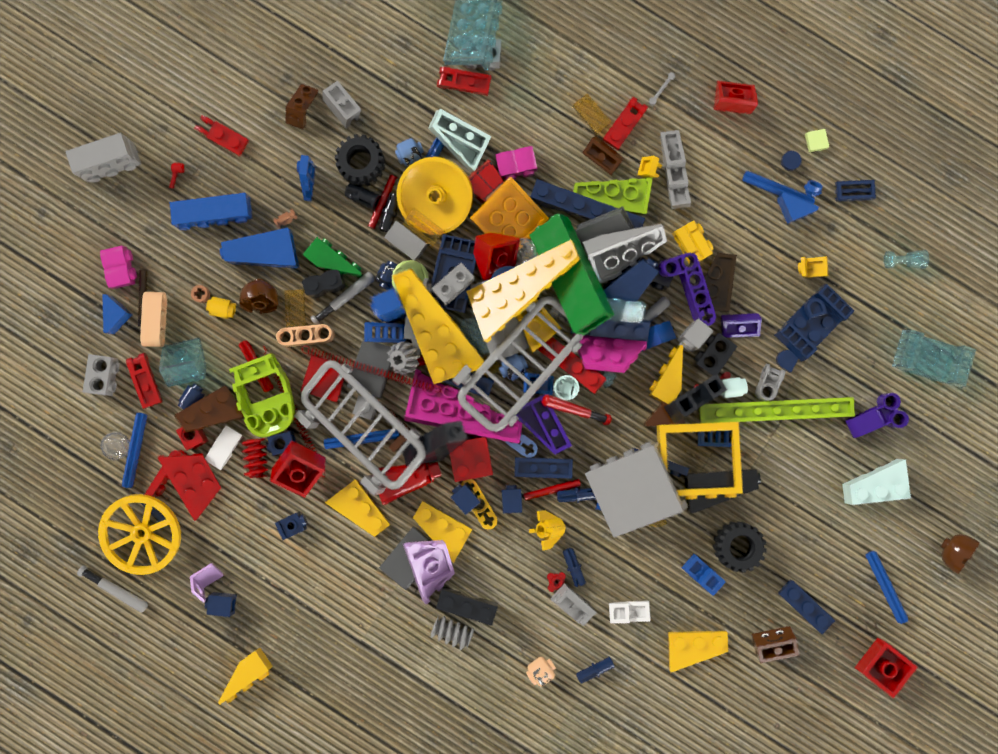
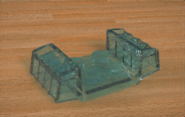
[892,330,976,388]

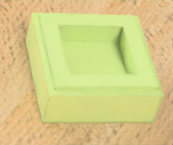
[805,129,829,152]

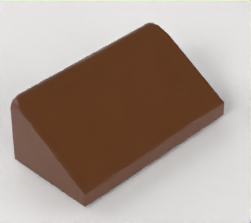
[582,136,625,176]

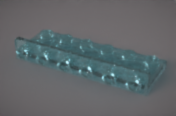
[443,0,502,71]

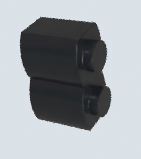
[302,270,346,298]

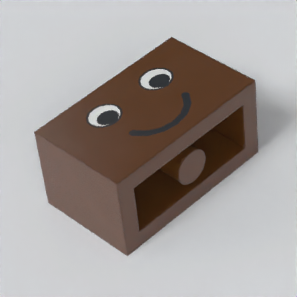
[752,626,799,664]

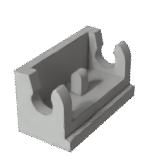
[323,81,361,128]
[384,220,430,261]
[550,583,597,626]

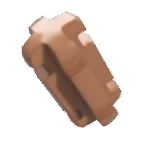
[274,209,297,229]

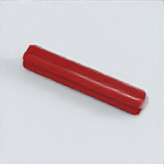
[239,340,274,393]

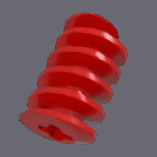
[242,438,269,478]

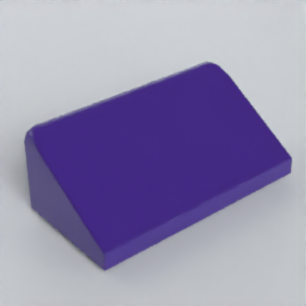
[721,313,762,338]

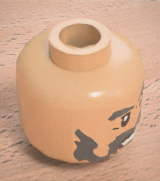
[526,656,556,687]

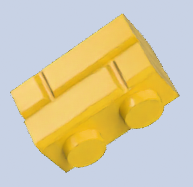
[672,220,714,264]

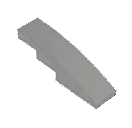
[660,130,691,209]

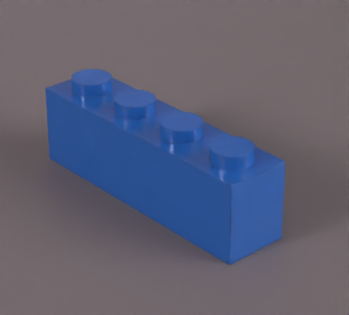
[169,193,253,230]
[370,288,407,323]

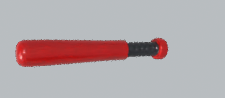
[542,395,612,426]

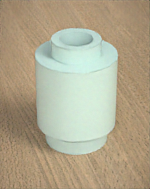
[721,377,748,399]

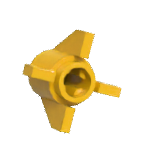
[529,510,566,550]

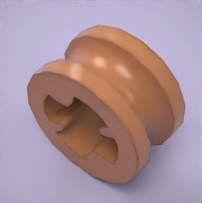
[191,285,210,303]

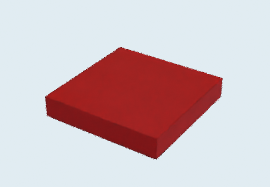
[300,355,345,402]

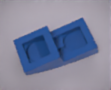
[681,554,726,596]

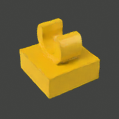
[637,156,662,178]

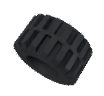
[335,134,385,187]
[713,521,767,573]

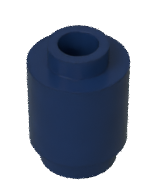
[178,383,205,410]

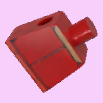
[468,159,504,204]

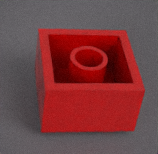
[450,437,493,482]
[270,441,326,498]
[854,638,918,698]

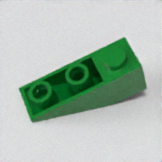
[302,237,363,277]

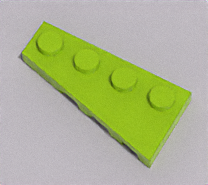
[573,177,653,216]

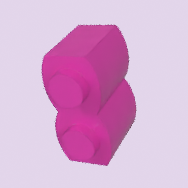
[495,146,537,181]
[100,245,137,289]

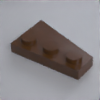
[174,385,244,433]

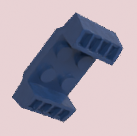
[431,234,476,313]
[774,284,855,362]

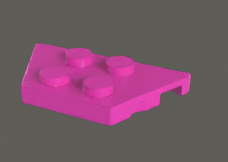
[573,334,647,373]

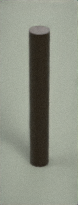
[138,270,147,327]

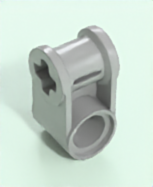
[755,363,785,402]

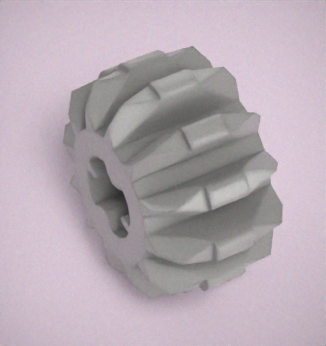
[387,341,420,375]

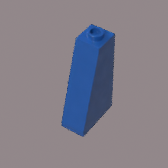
[220,228,300,268]

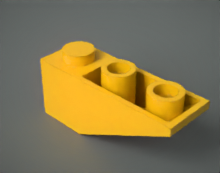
[649,345,683,405]
[218,647,273,704]

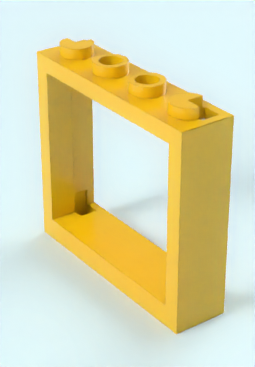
[657,422,743,499]

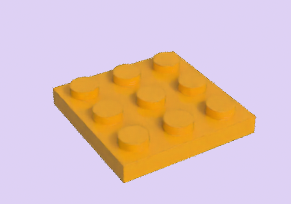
[470,177,549,251]

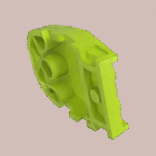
[229,353,295,437]

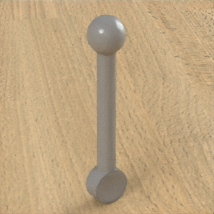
[649,72,675,106]

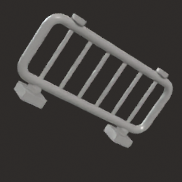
[452,296,584,432]
[294,360,426,495]

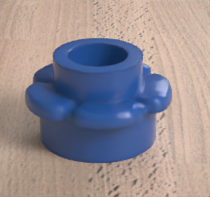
[804,180,823,197]

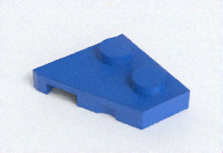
[297,155,316,201]

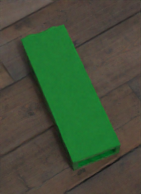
[529,213,615,335]

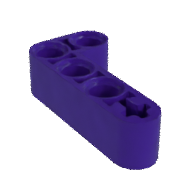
[658,253,716,326]

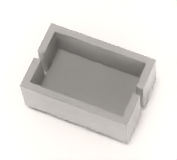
[65,133,141,183]

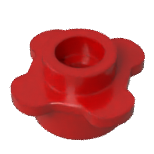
[547,572,566,592]

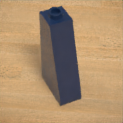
[602,257,659,318]

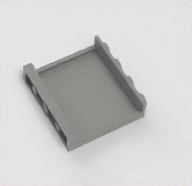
[585,441,688,537]

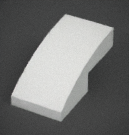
[205,426,243,471]
[609,601,651,623]

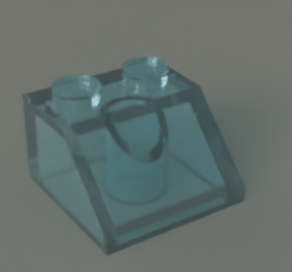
[159,338,206,387]

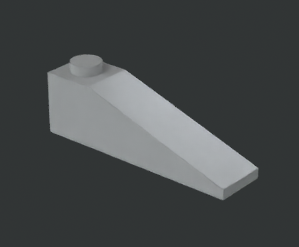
[583,224,667,284]

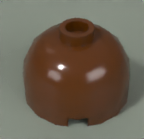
[239,279,279,314]
[940,534,980,574]

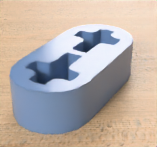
[506,433,538,458]

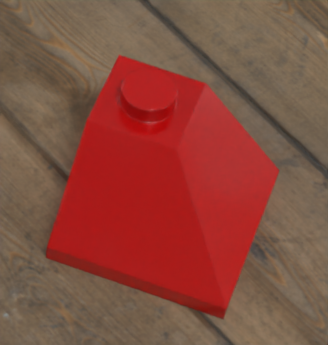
[473,233,520,281]

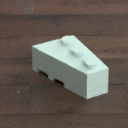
[428,109,491,172]
[842,459,911,505]

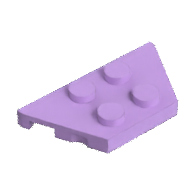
[403,540,455,605]

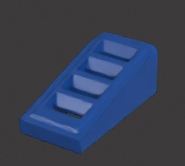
[364,322,406,344]
[697,430,732,447]

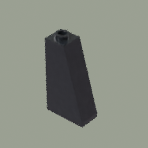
[403,421,467,466]
[684,469,761,513]

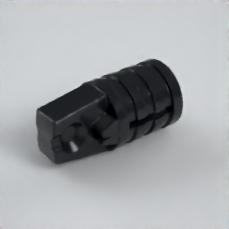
[344,184,380,211]

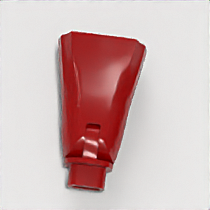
[378,462,442,506]

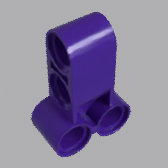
[845,393,909,438]

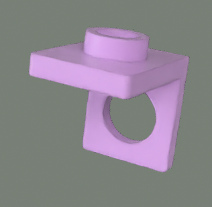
[190,563,223,603]

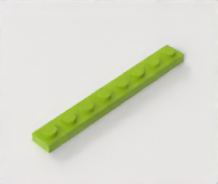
[699,397,855,423]

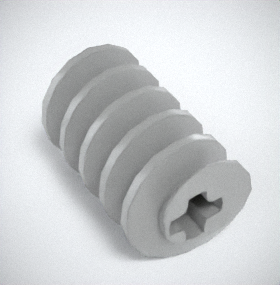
[430,616,474,650]

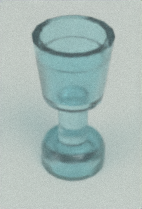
[884,250,929,269]

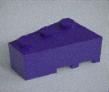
[516,394,572,455]

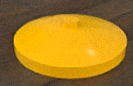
[397,157,473,235]

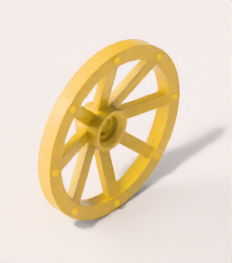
[98,494,181,575]

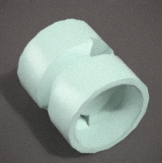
[553,375,579,401]

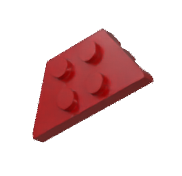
[158,453,221,521]

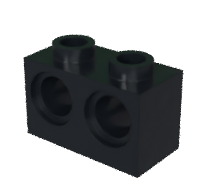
[693,333,738,378]

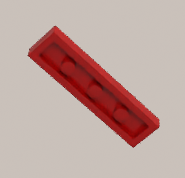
[537,337,607,395]

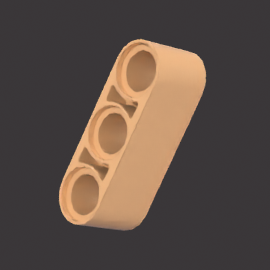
[140,292,167,347]
[276,324,335,347]

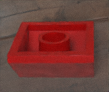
[714,81,758,114]

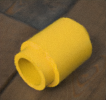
[206,297,236,319]

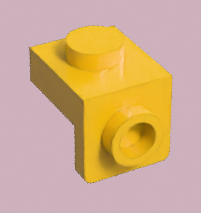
[798,256,829,279]

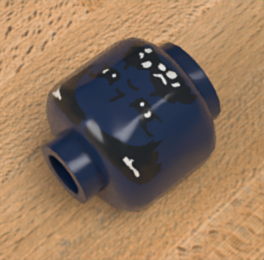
[376,261,398,290]

